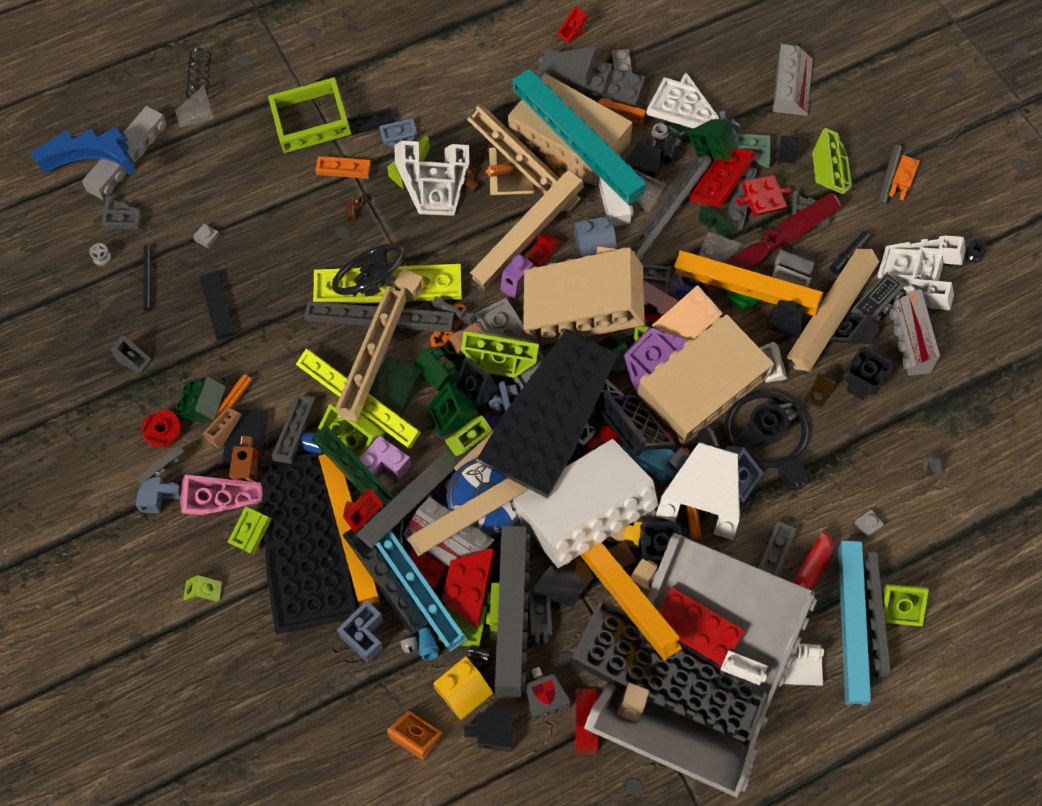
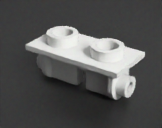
[720,650,768,685]

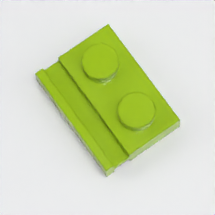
[228,506,272,555]
[486,583,499,632]

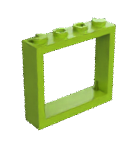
[268,77,352,153]

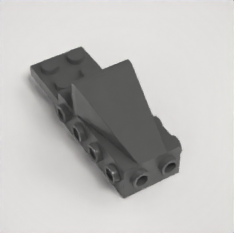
[534,46,645,107]

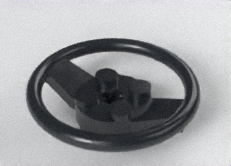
[332,243,405,297]
[724,391,809,468]

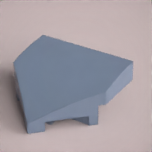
[379,118,417,149]

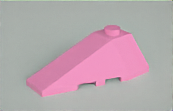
[180,475,263,515]

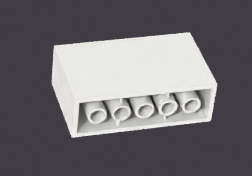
[513,439,659,568]

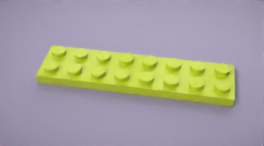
[313,264,462,304]

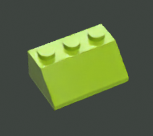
[316,401,386,459]

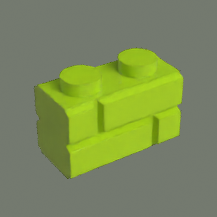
[445,415,492,456]

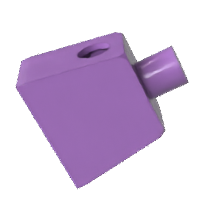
[500,255,534,299]

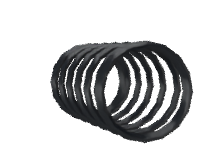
[186,48,212,102]

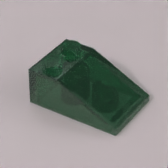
[369,356,423,417]

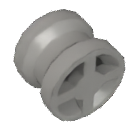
[89,243,111,266]

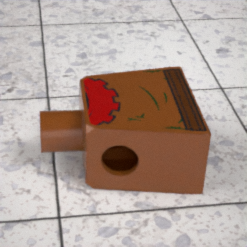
[229,436,258,482]

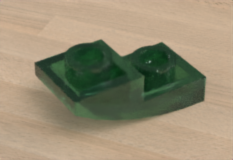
[698,205,733,239]

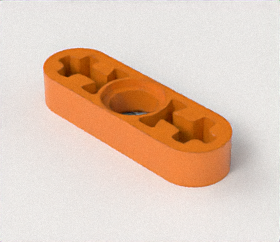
[430,304,467,347]

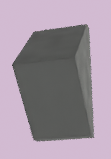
[110,335,151,373]

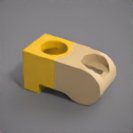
[606,521,643,548]

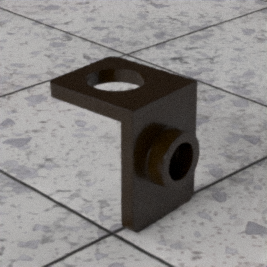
[804,373,836,409]

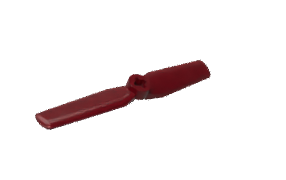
[700,193,841,291]

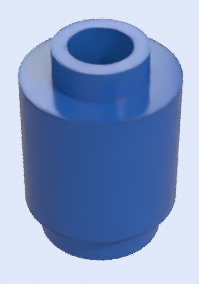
[300,432,324,455]

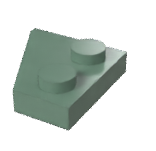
[734,133,770,168]

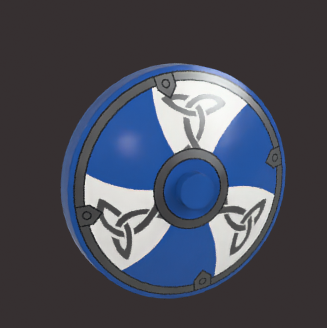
[446,459,520,537]

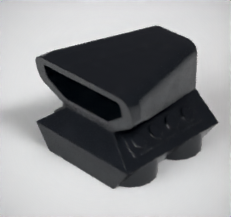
[842,347,894,400]
[640,522,681,571]

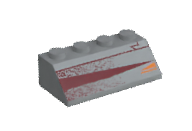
[773,44,813,116]
[890,289,940,376]
[403,497,494,566]

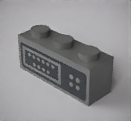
[851,272,905,325]

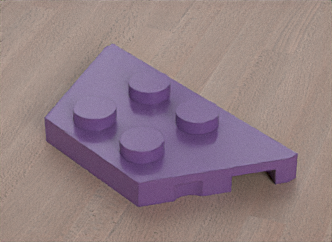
[623,328,689,394]

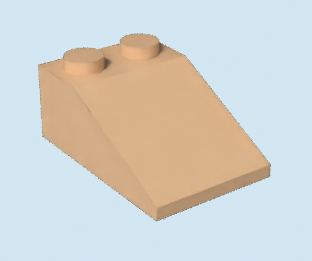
[652,285,723,340]

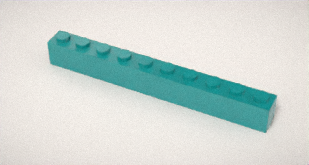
[513,69,646,205]

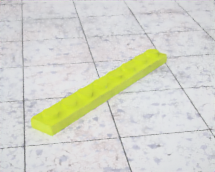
[296,349,421,448]

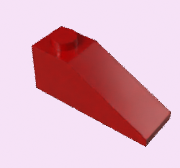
[575,689,598,753]

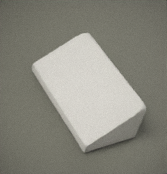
[759,342,787,383]

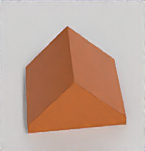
[387,710,443,761]

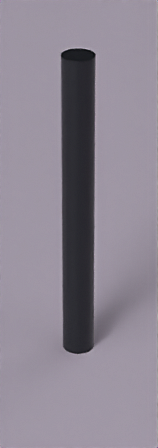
[143,245,151,311]

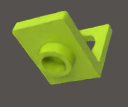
[183,575,222,602]

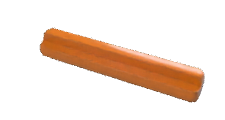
[485,162,517,177]
[214,374,252,420]

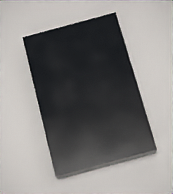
[222,409,269,466]

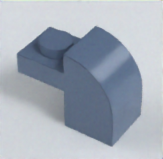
[136,477,181,513]

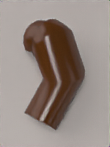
[463,167,480,192]
[346,195,364,221]

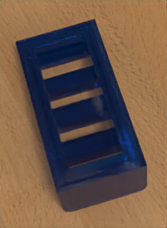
[667,273,708,297]

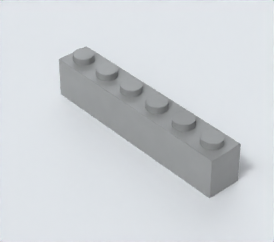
[82,106,167,200]

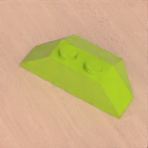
[812,128,852,194]
[461,331,539,378]

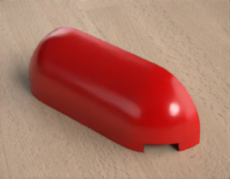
[792,530,834,590]

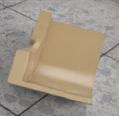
[489,148,534,196]

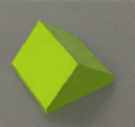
[881,584,929,626]

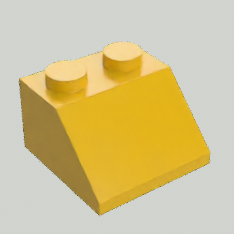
[433,656,493,721]

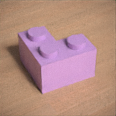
[359,435,411,480]

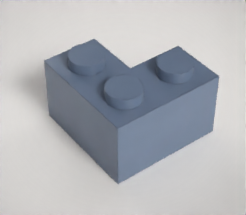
[337,600,383,664]

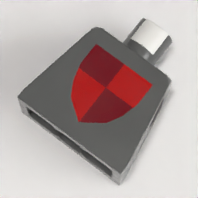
[526,667,571,722]

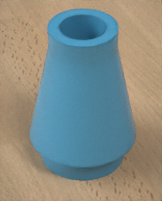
[418,628,439,661]

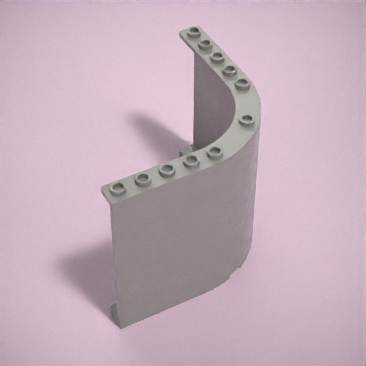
[584,533,817,798]

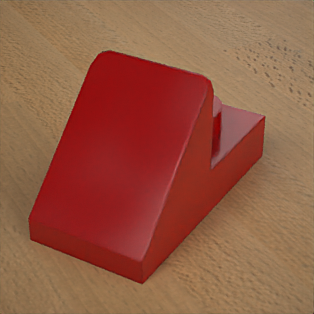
[557,5,590,44]
[526,233,563,267]
[343,489,383,532]

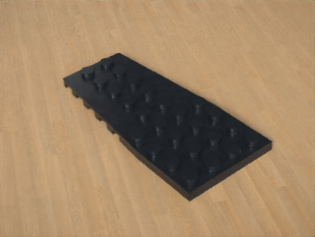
[476,329,617,499]
[260,452,356,635]
[569,599,767,745]

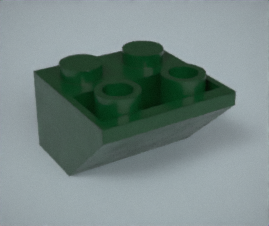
[688,119,737,161]
[414,345,463,391]
[175,376,226,423]

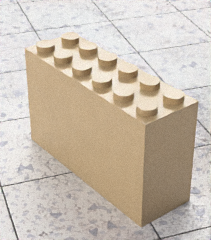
[508,73,632,186]
[524,247,645,346]
[637,314,774,446]

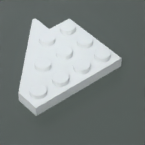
[646,73,719,128]

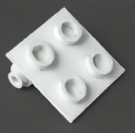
[782,644,824,686]

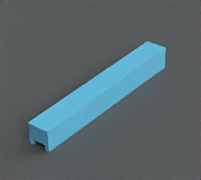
[363,511,468,652]
[838,541,871,706]

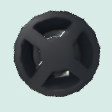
[965,239,987,263]

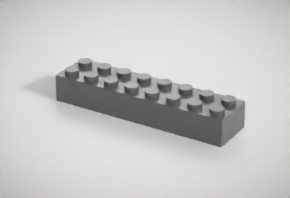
[495,526,530,698]

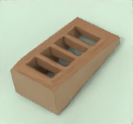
[202,407,241,449]

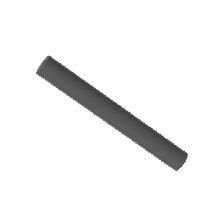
[877,145,902,206]

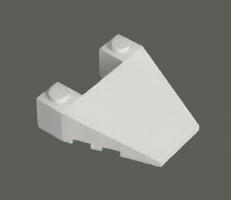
[394,141,469,216]
[877,236,966,310]
[656,442,740,540]

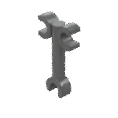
[432,296,478,325]

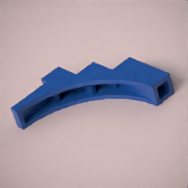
[31,127,135,175]

